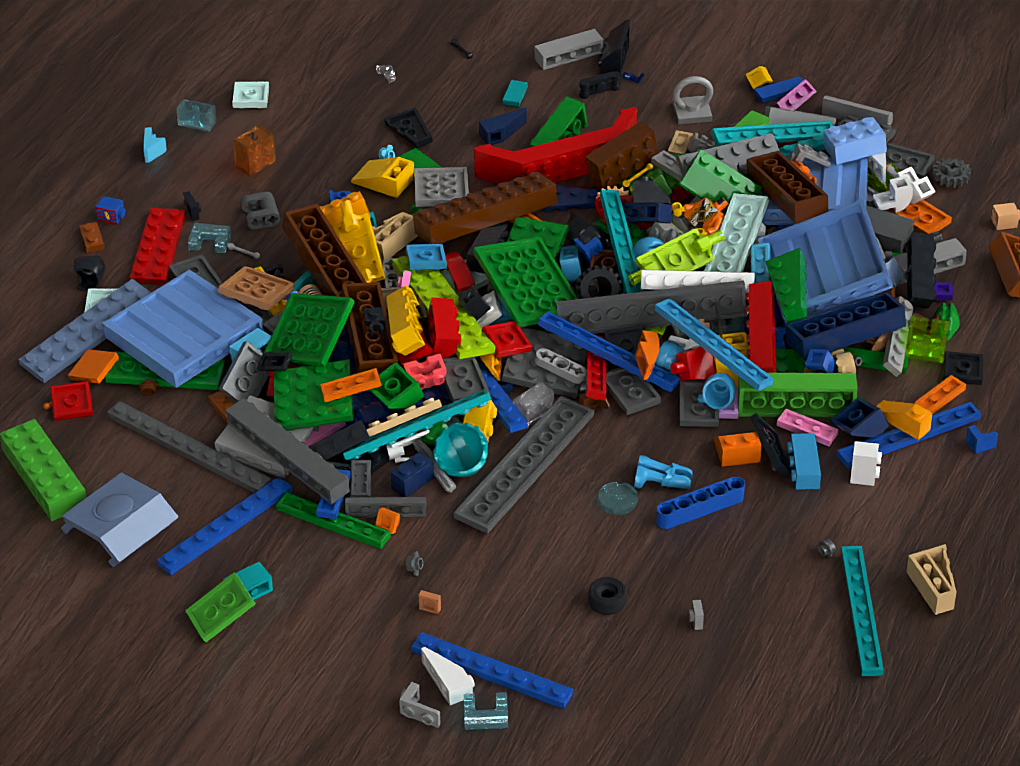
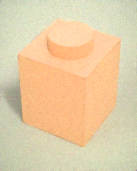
[991,203,1020,230]

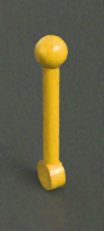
[622,163,653,187]

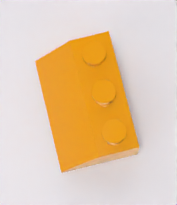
[319,191,370,231]

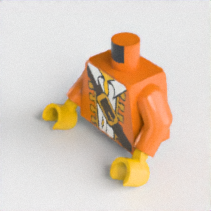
[672,196,729,236]

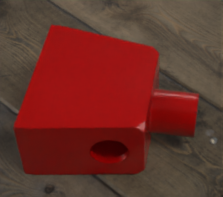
[670,345,715,381]

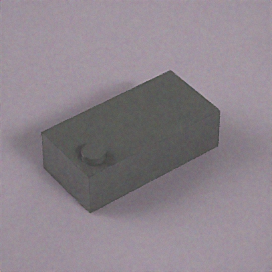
[866,206,914,253]

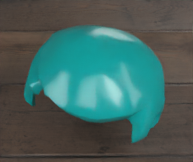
[433,422,488,477]

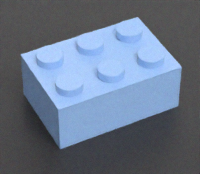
[823,117,887,165]

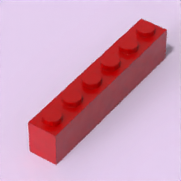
[746,281,776,373]

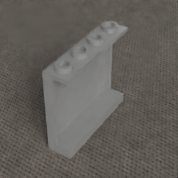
[215,396,319,479]

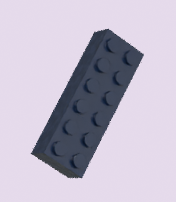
[785,291,906,360]

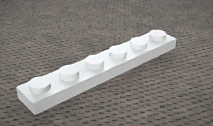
[641,270,754,292]

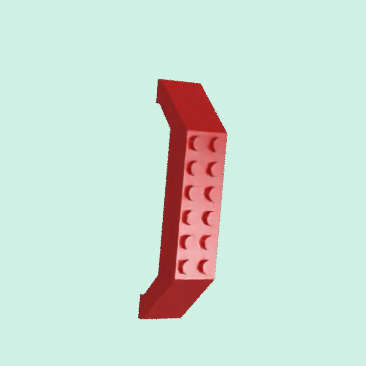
[474,107,637,184]

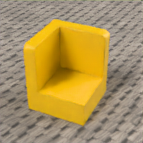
[746,66,773,89]

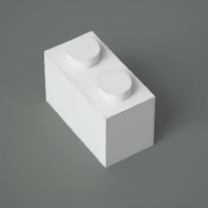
[850,441,882,486]

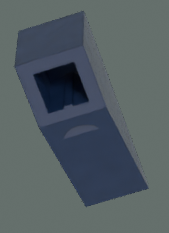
[479,108,527,145]

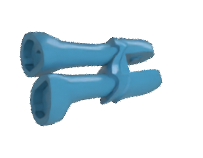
[634,455,693,489]

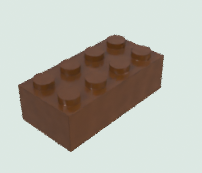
[585,122,658,190]

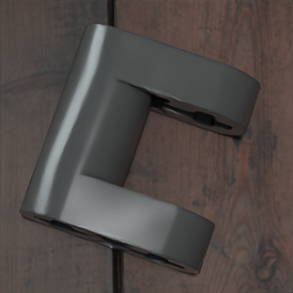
[240,192,281,229]

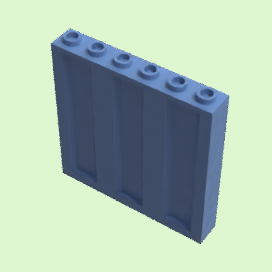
[758,157,868,225]
[758,199,893,324]
[102,269,264,388]

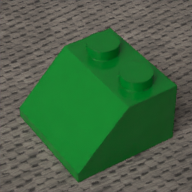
[369,362,424,409]

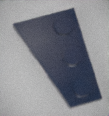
[545,185,601,213]

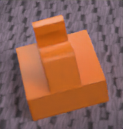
[375,507,401,534]

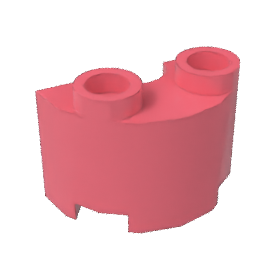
[403,354,447,390]

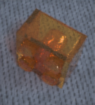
[233,125,276,177]

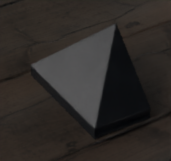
[257,352,292,371]

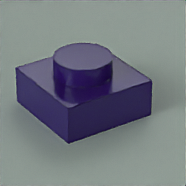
[934,282,953,301]

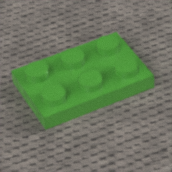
[185,572,256,642]

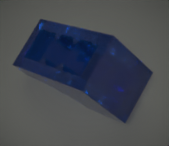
[345,398,391,430]

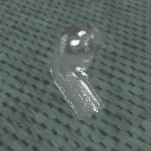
[376,65,396,82]

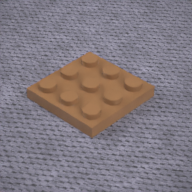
[218,266,294,310]

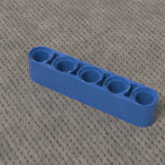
[656,477,745,529]

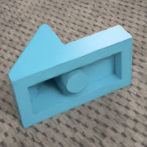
[144,127,167,163]

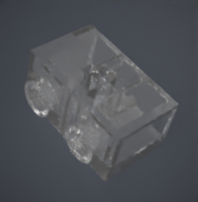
[513,382,554,425]

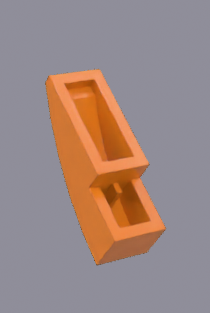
[635,331,660,380]

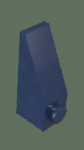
[622,203,672,223]

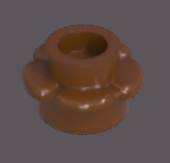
[139,379,158,396]

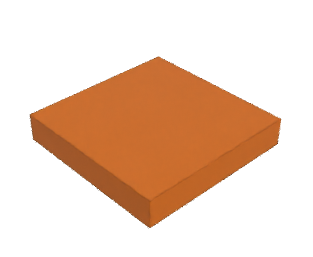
[68,349,119,384]

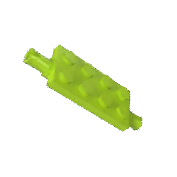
[628,228,725,291]

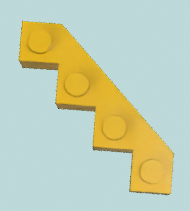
[386,285,425,356]

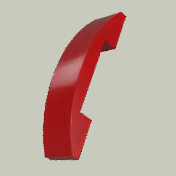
[445,252,476,292]

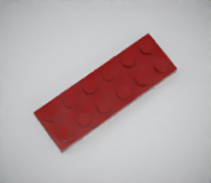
[130,208,186,285]

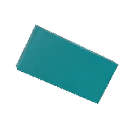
[503,80,528,107]

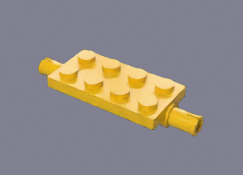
[334,200,386,283]

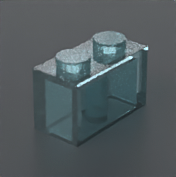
[176,99,217,132]

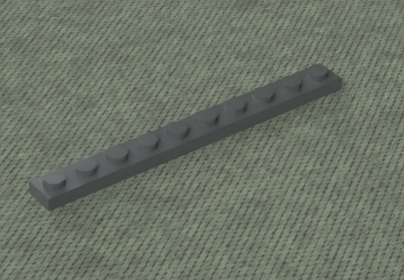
[107,401,271,493]

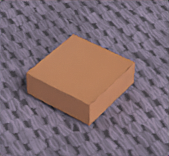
[419,590,441,615]

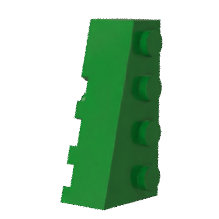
[765,248,807,323]

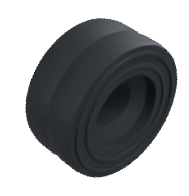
[589,577,626,615]

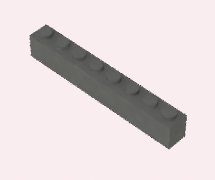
[226,398,350,504]

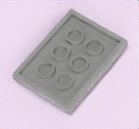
[414,167,469,207]

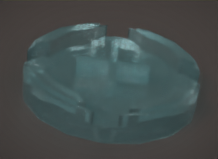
[598,482,638,515]

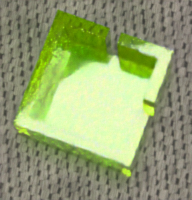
[905,316,949,363]

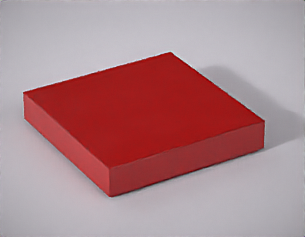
[482,321,532,358]
[50,381,93,421]

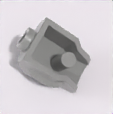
[688,132,715,153]

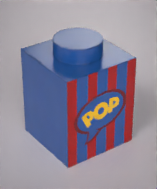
[96,196,126,225]

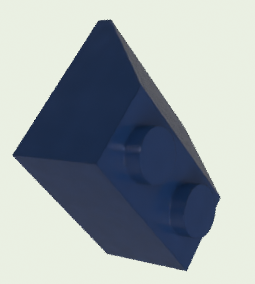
[830,397,889,438]

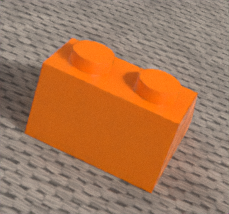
[713,432,762,467]

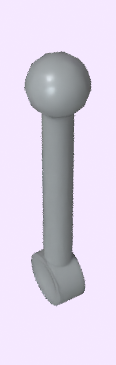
[227,243,260,259]

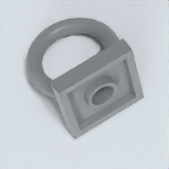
[672,76,713,125]

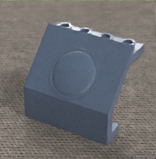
[61,472,179,567]

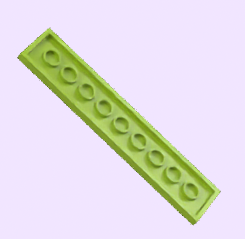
[392,256,495,359]

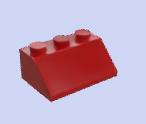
[427,297,461,359]

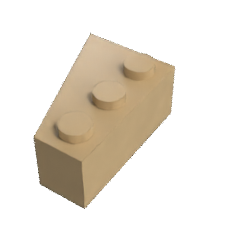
[372,212,418,262]
[907,544,956,615]

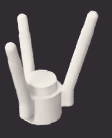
[386,430,429,463]

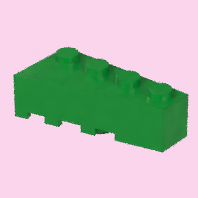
[530,96,588,147]

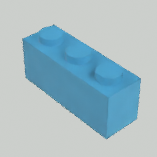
[787,433,821,490]

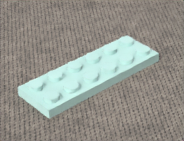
[704,193,769,272]

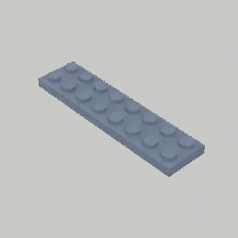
[18,279,151,383]

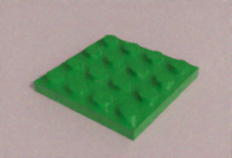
[264,293,355,367]
[274,359,353,431]

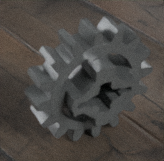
[932,157,971,188]

